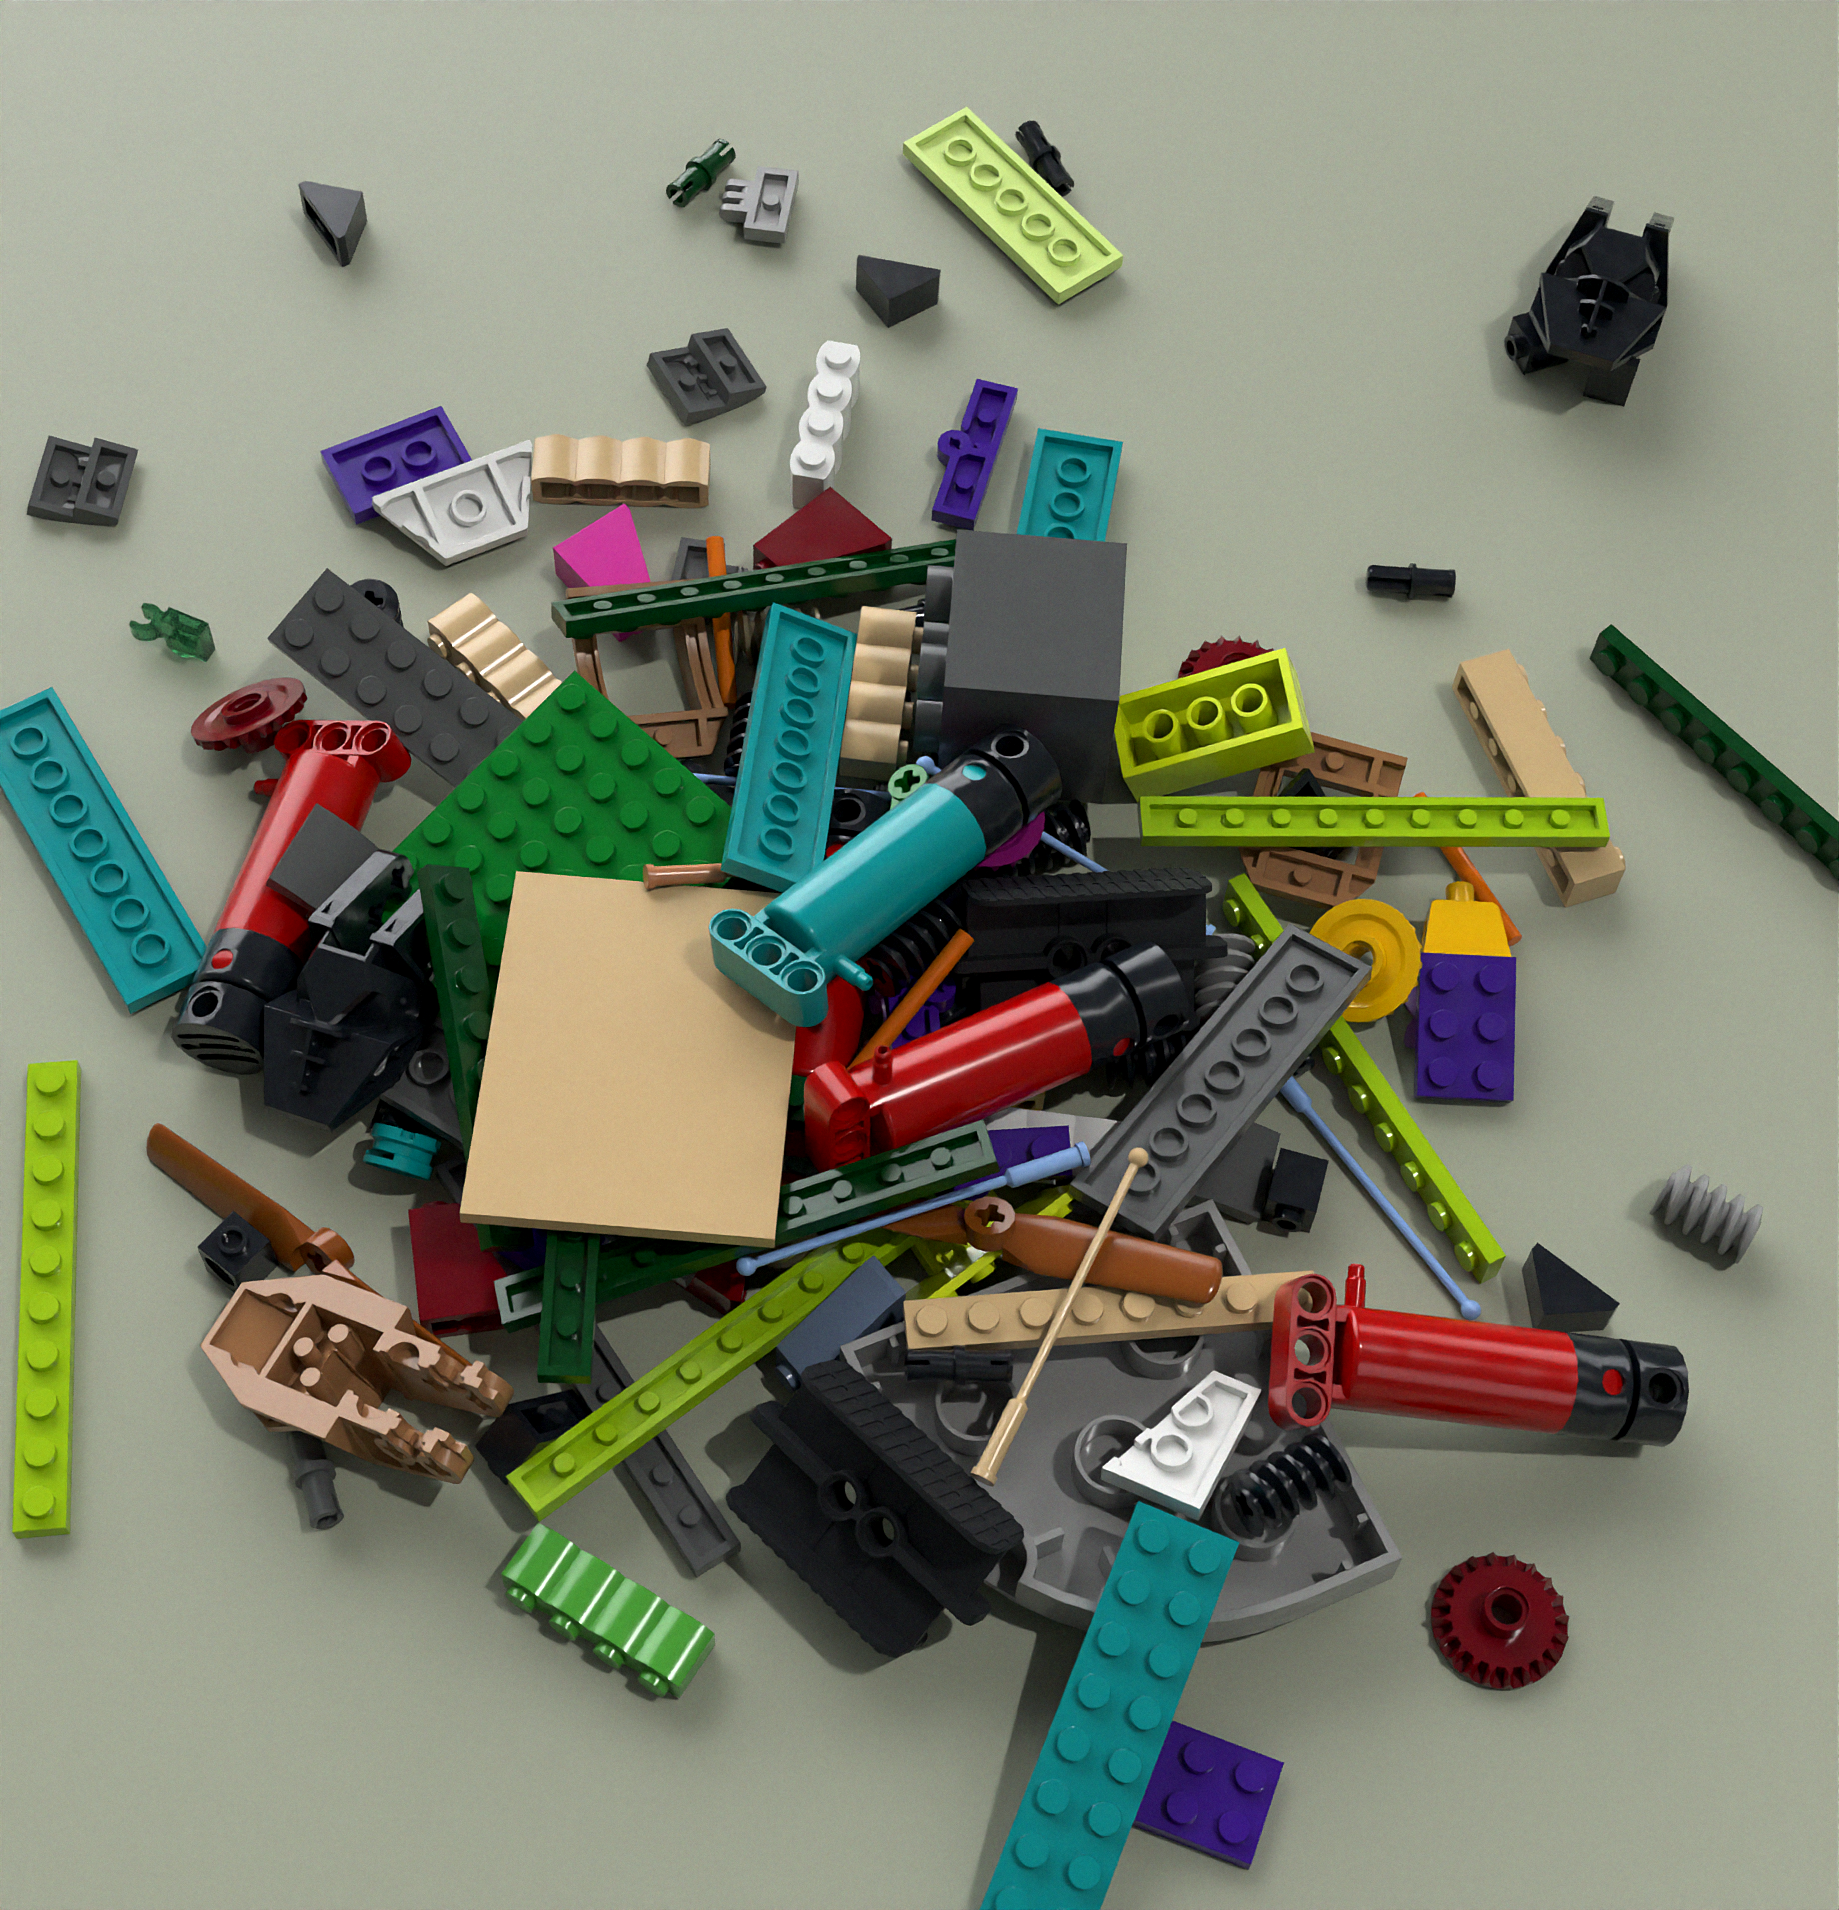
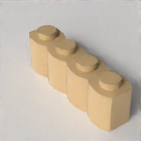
[531,434,711,508]
[427,593,562,721]
[840,606,923,781]

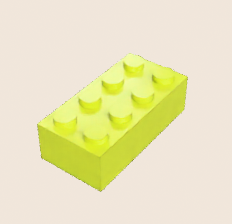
[1114,648,1315,802]

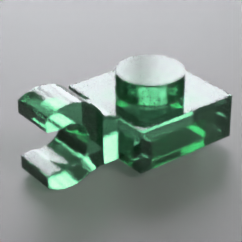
[129,603,215,662]

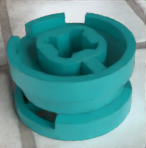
[362,1123,441,1181]

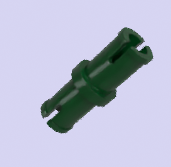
[666,139,736,208]

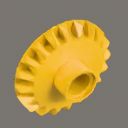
[1309,899,1422,1023]

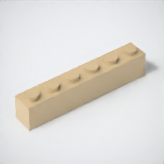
[1452,649,1626,908]

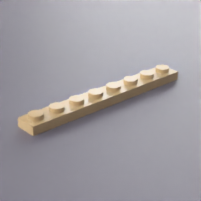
[903,1270,1314,1350]

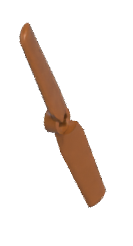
[146,1123,473,1367]
[781,1172,1223,1304]

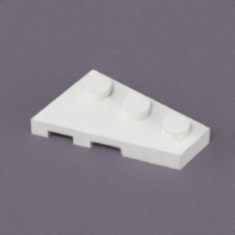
[1101,1370,1262,1521]

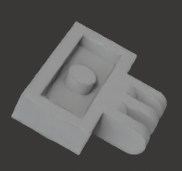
[719,166,799,244]

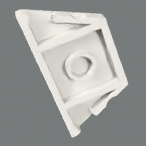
[372,440,532,566]

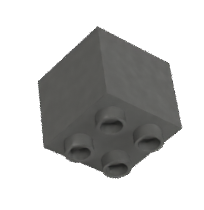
[913,529,1127,804]

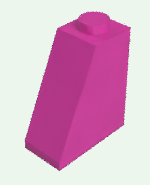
[553,503,651,643]

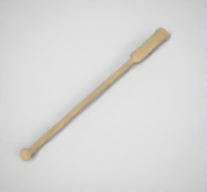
[970,1147,1149,1486]

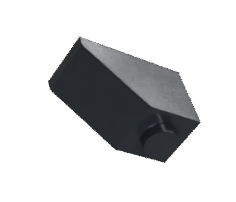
[475,1389,590,1485]

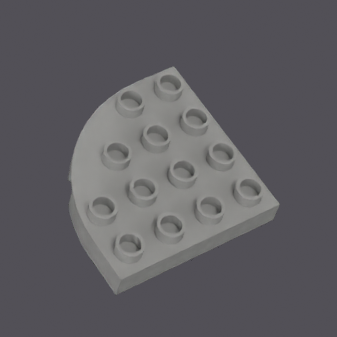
[839,1199,1402,1642]

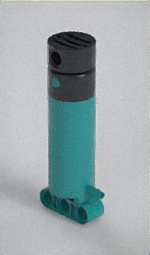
[709,724,1063,1027]

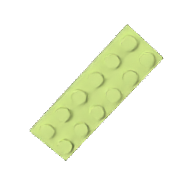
[903,107,1123,305]

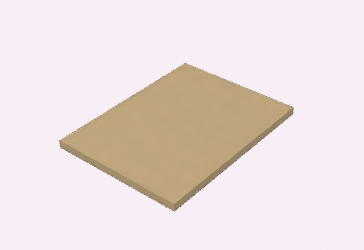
[460,871,797,1248]

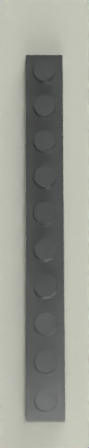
[434,1152,741,1578]

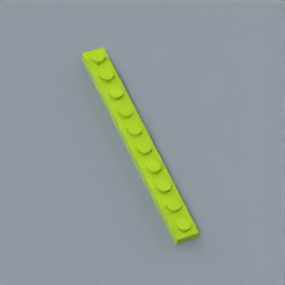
[1137,796,1610,847]
[1222,873,1506,1284]
[12,1060,81,1539]
[506,1194,937,1522]

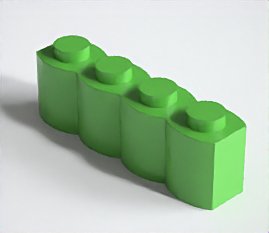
[501,1523,715,1698]

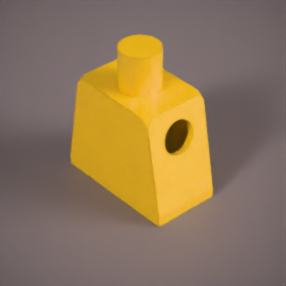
[1420,881,1511,957]

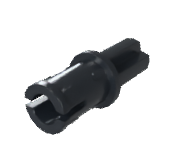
[1365,563,1456,599]

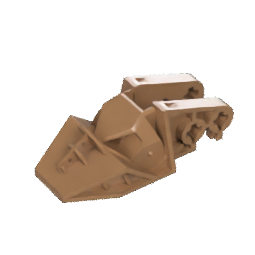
[200,1274,515,1484]

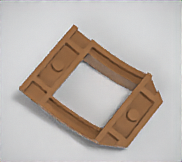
[565,578,728,760]
[1238,732,1408,910]

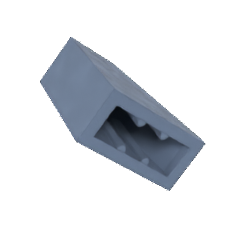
[774,1256,906,1393]

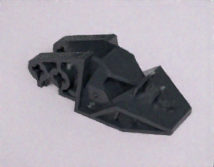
[1529,196,1674,371]
[264,849,472,1132]

